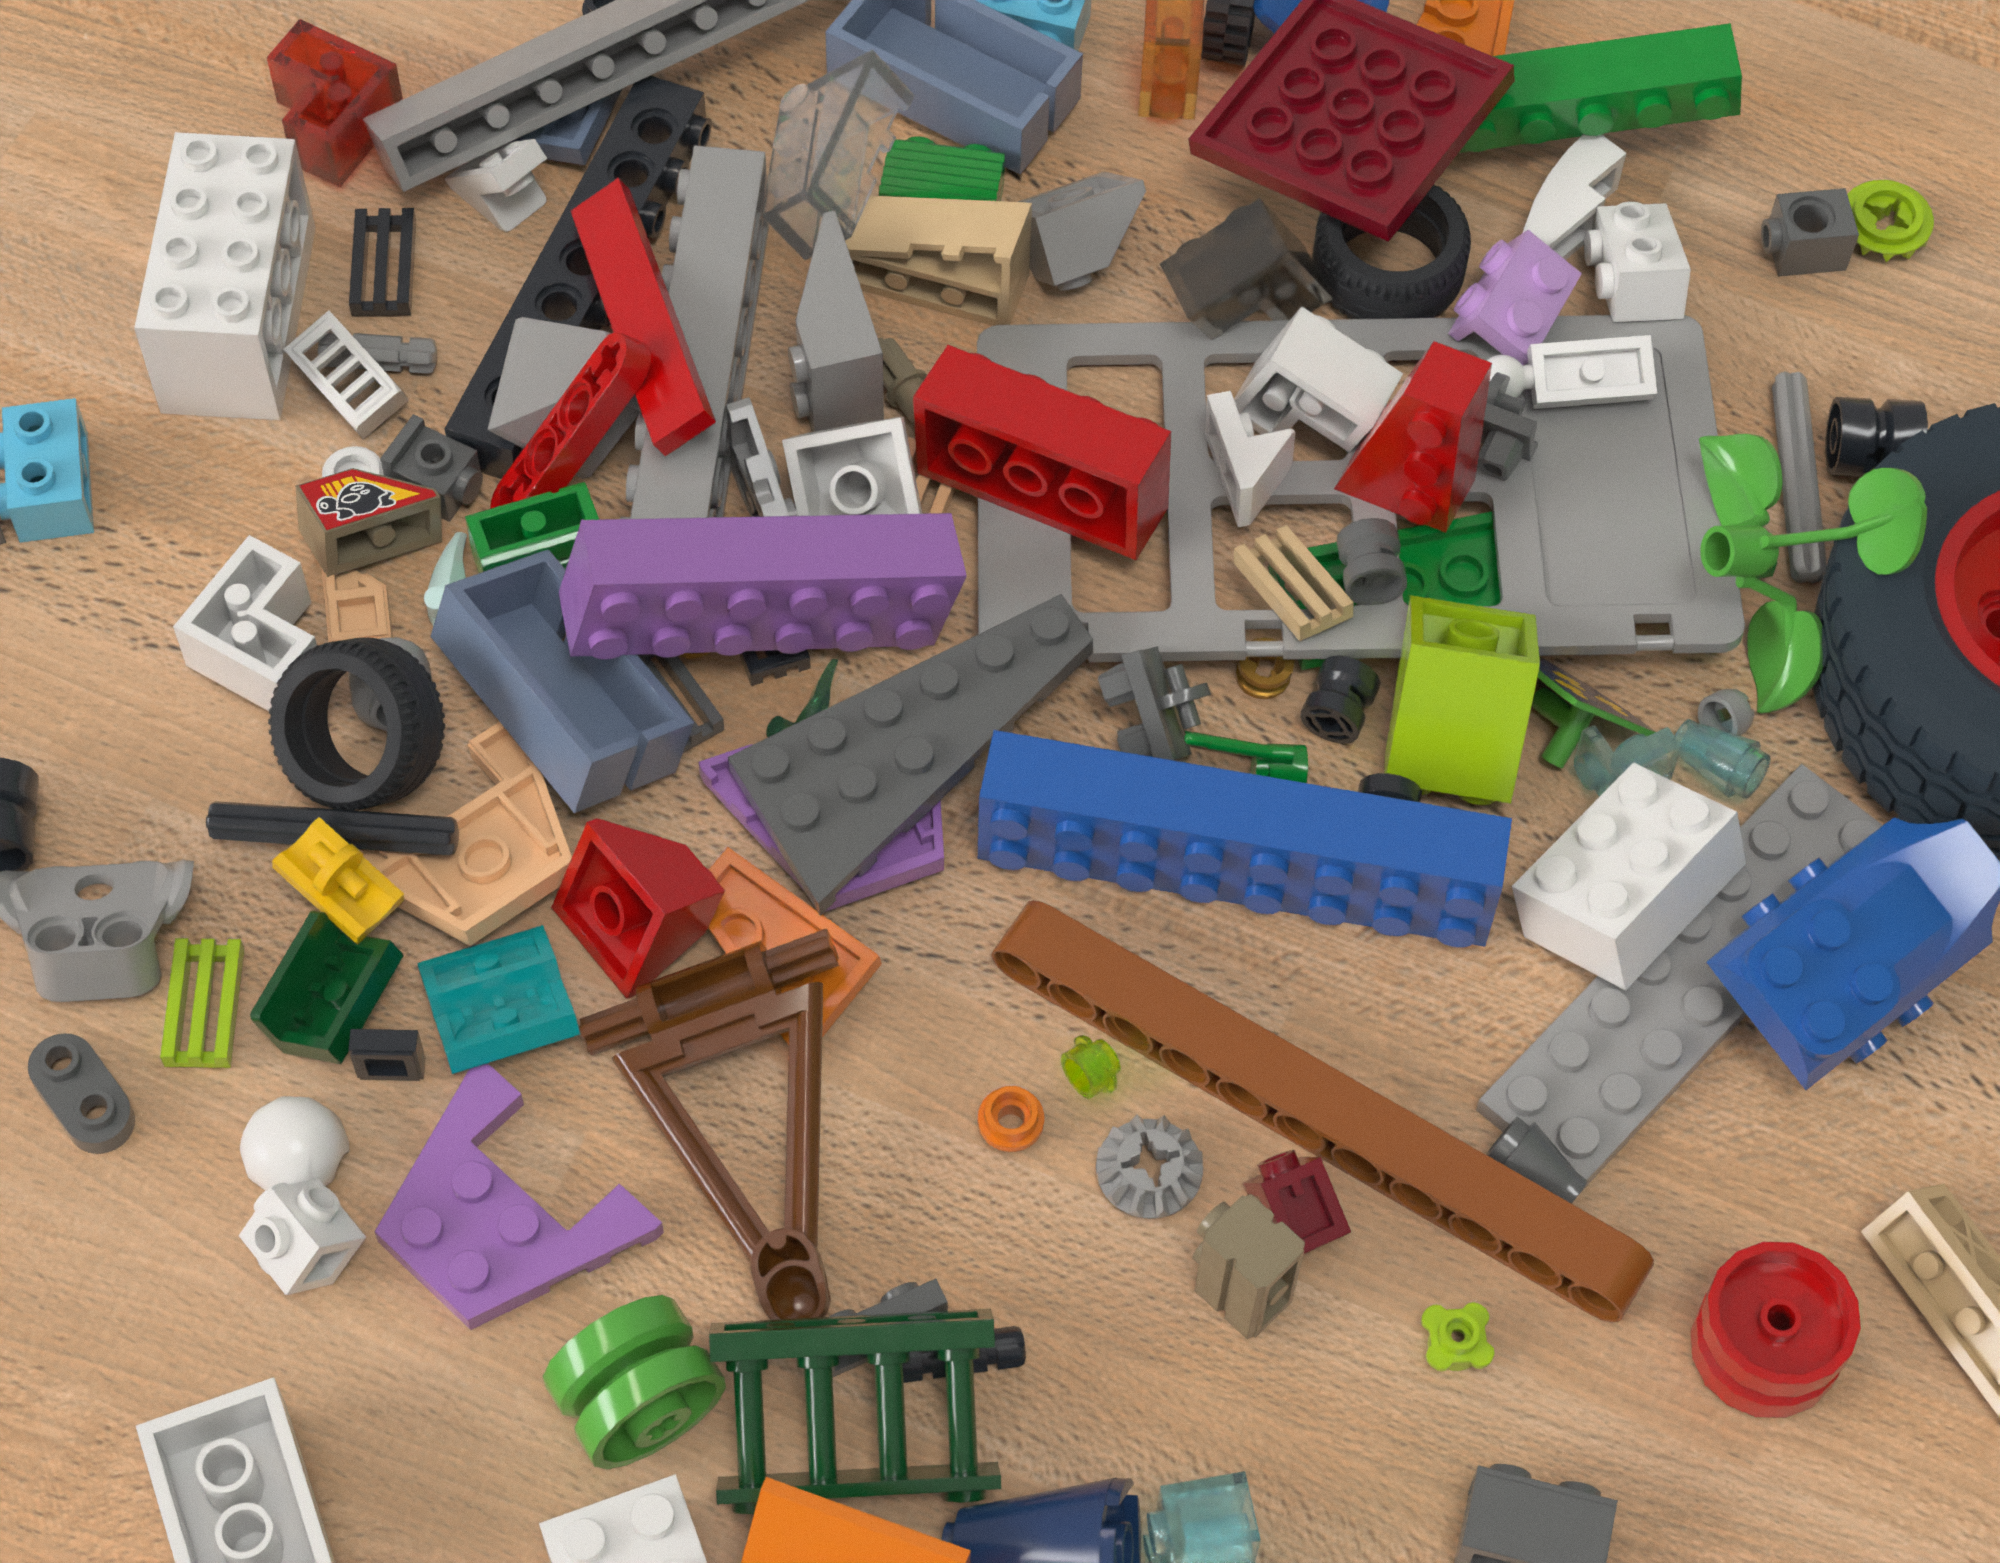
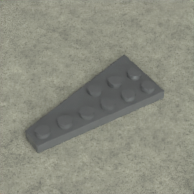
[727,594,1093,916]

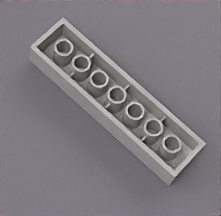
[620,146,770,519]

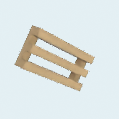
[1234,525,1354,641]

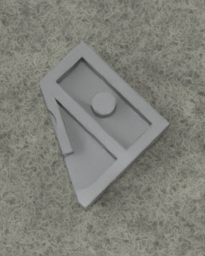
[726,397,797,517]

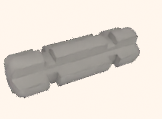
[318,331,437,374]

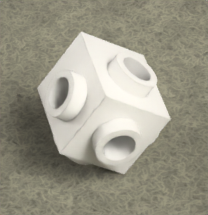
[239,1178,366,1295]

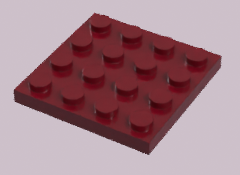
[1188,0,1515,242]

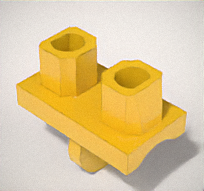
[272,817,404,945]

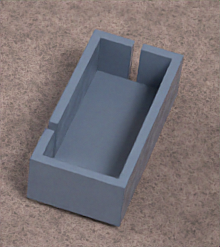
[825,0,1083,174]
[430,550,694,813]

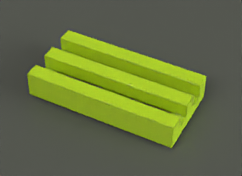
[160,938,244,1068]

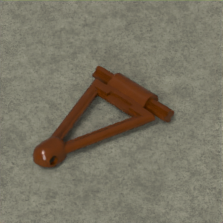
[579,929,839,1320]

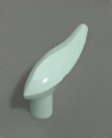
[424,532,467,626]

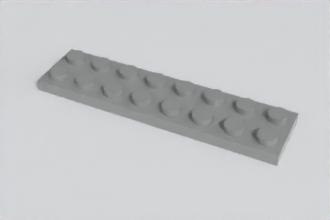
[1476,764,1883,1193]

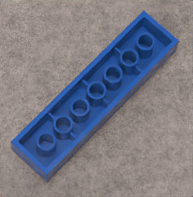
[977,730,1512,947]

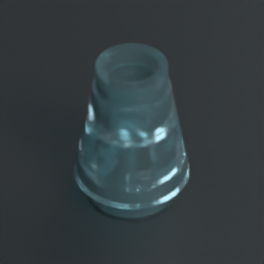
[1671,719,1771,799]

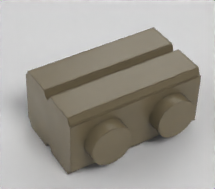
[1193,1194,1305,1339]

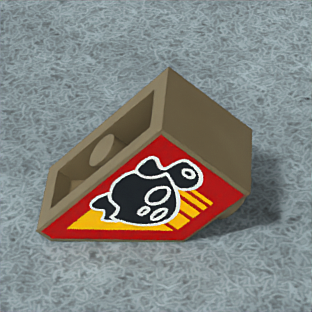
[295,468,442,577]

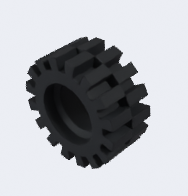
[1200,0,1255,66]

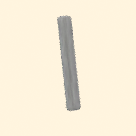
[1772,371,1827,583]

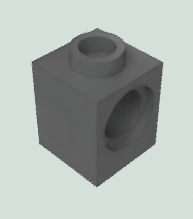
[1761,188,1859,277]

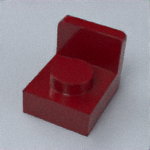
[1243,1150,1351,1254]

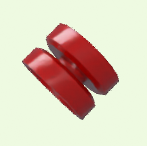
[1690,1241,1861,1418]

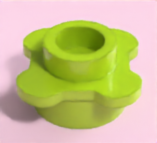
[1421,1302,1494,1371]

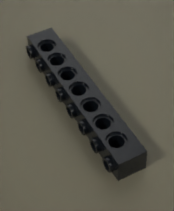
[444,75,712,479]

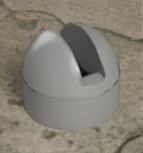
[1698,689,1755,743]

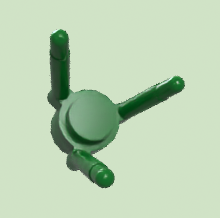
[1184,730,1308,783]

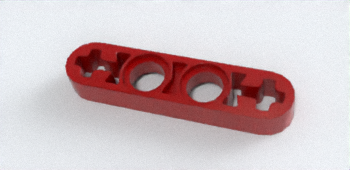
[490,332,651,509]

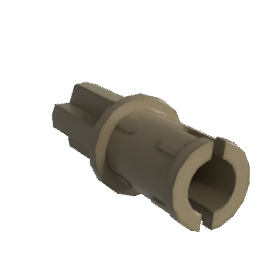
[878,338,927,428]

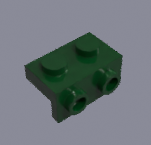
[250,911,404,1064]

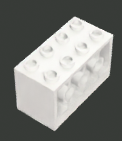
[134,132,315,420]

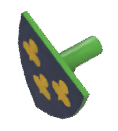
[1532,656,1658,768]

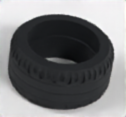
[1312,184,1471,319]
[268,637,445,810]

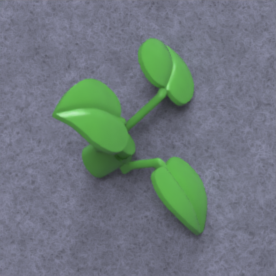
[1698,434,1927,713]

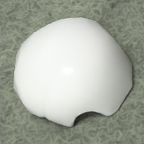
[240,1096,349,1191]

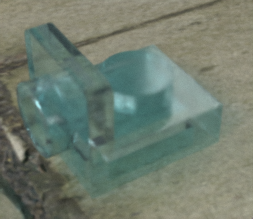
[1574,725,1682,797]

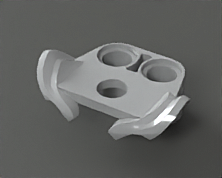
[0,859,194,1002]

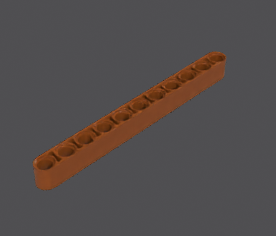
[991,900,1654,1323]

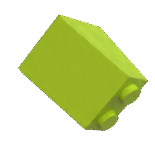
[1384,596,1540,805]

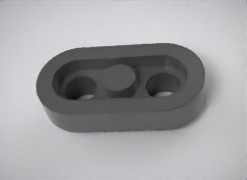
[28,1033,135,1154]

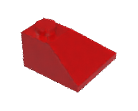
[551,818,725,999]

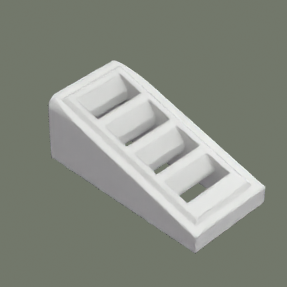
[283,310,409,439]

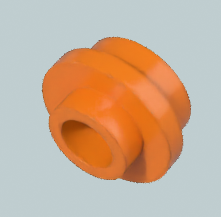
[978,1086,1045,1152]

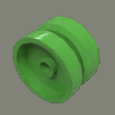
[543,1295,726,1470]

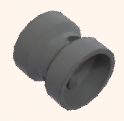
[1337,518,1407,605]

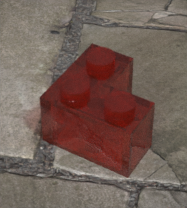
[267,19,403,188]

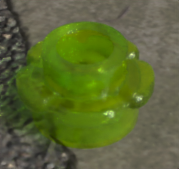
[1061,1035,1121,1099]

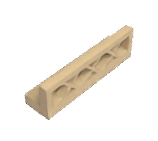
[1861,1184,2000,1417]

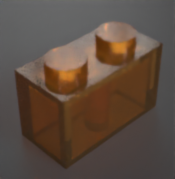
[1138,0,1204,120]

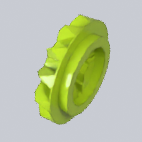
[1847,180,1934,262]

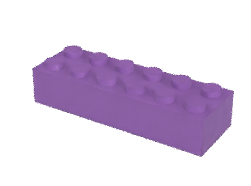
[559,513,967,659]

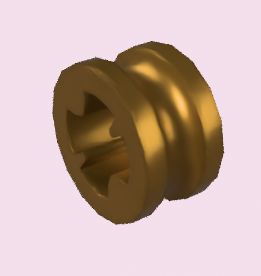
[1235,637,1295,700]

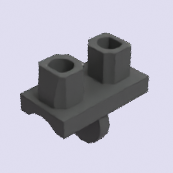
[1477,372,1538,481]
[1098,646,1211,760]

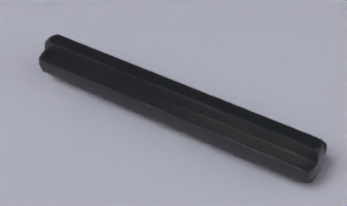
[206,801,459,855]

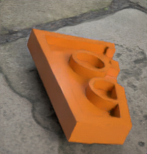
[708,847,882,1047]

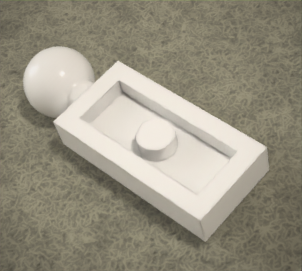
[1486,335,1657,409]

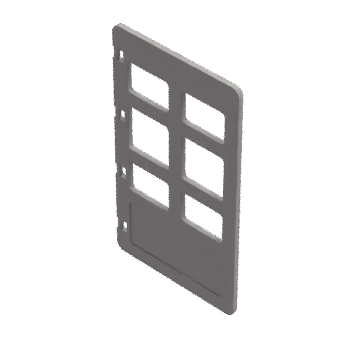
[977,315,1745,662]

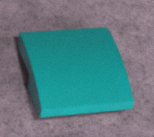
[417,925,581,1074]

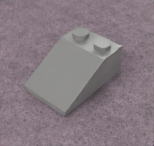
[788,211,884,432]

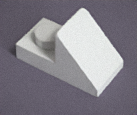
[445,139,547,232]
[1205,391,1295,527]

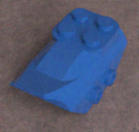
[1706,817,2000,1090]

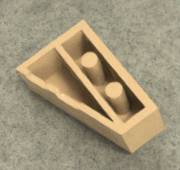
[844,195,1032,326]

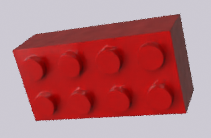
[913,345,1171,560]

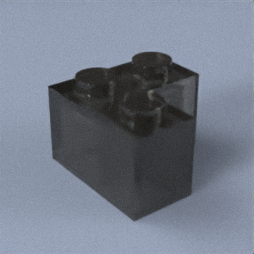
[1160,198,1333,340]

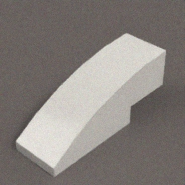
[1523,134,1626,260]

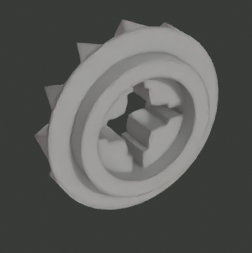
[1096,1114,1203,1219]

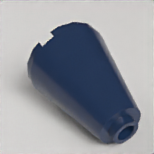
[942,1477,1142,1563]

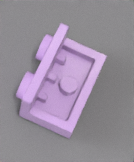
[1448,230,1582,365]

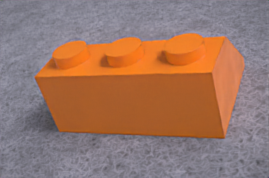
[741,1477,971,1563]

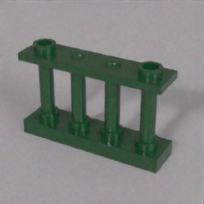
[709,1308,1001,1514]

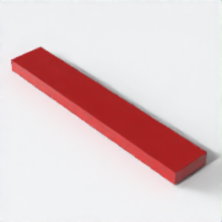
[571,178,716,456]

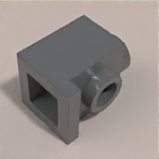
[380,414,483,522]

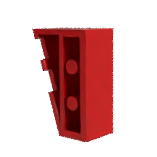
[1334,341,1492,533]

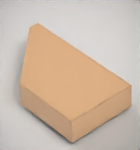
[321,568,393,643]

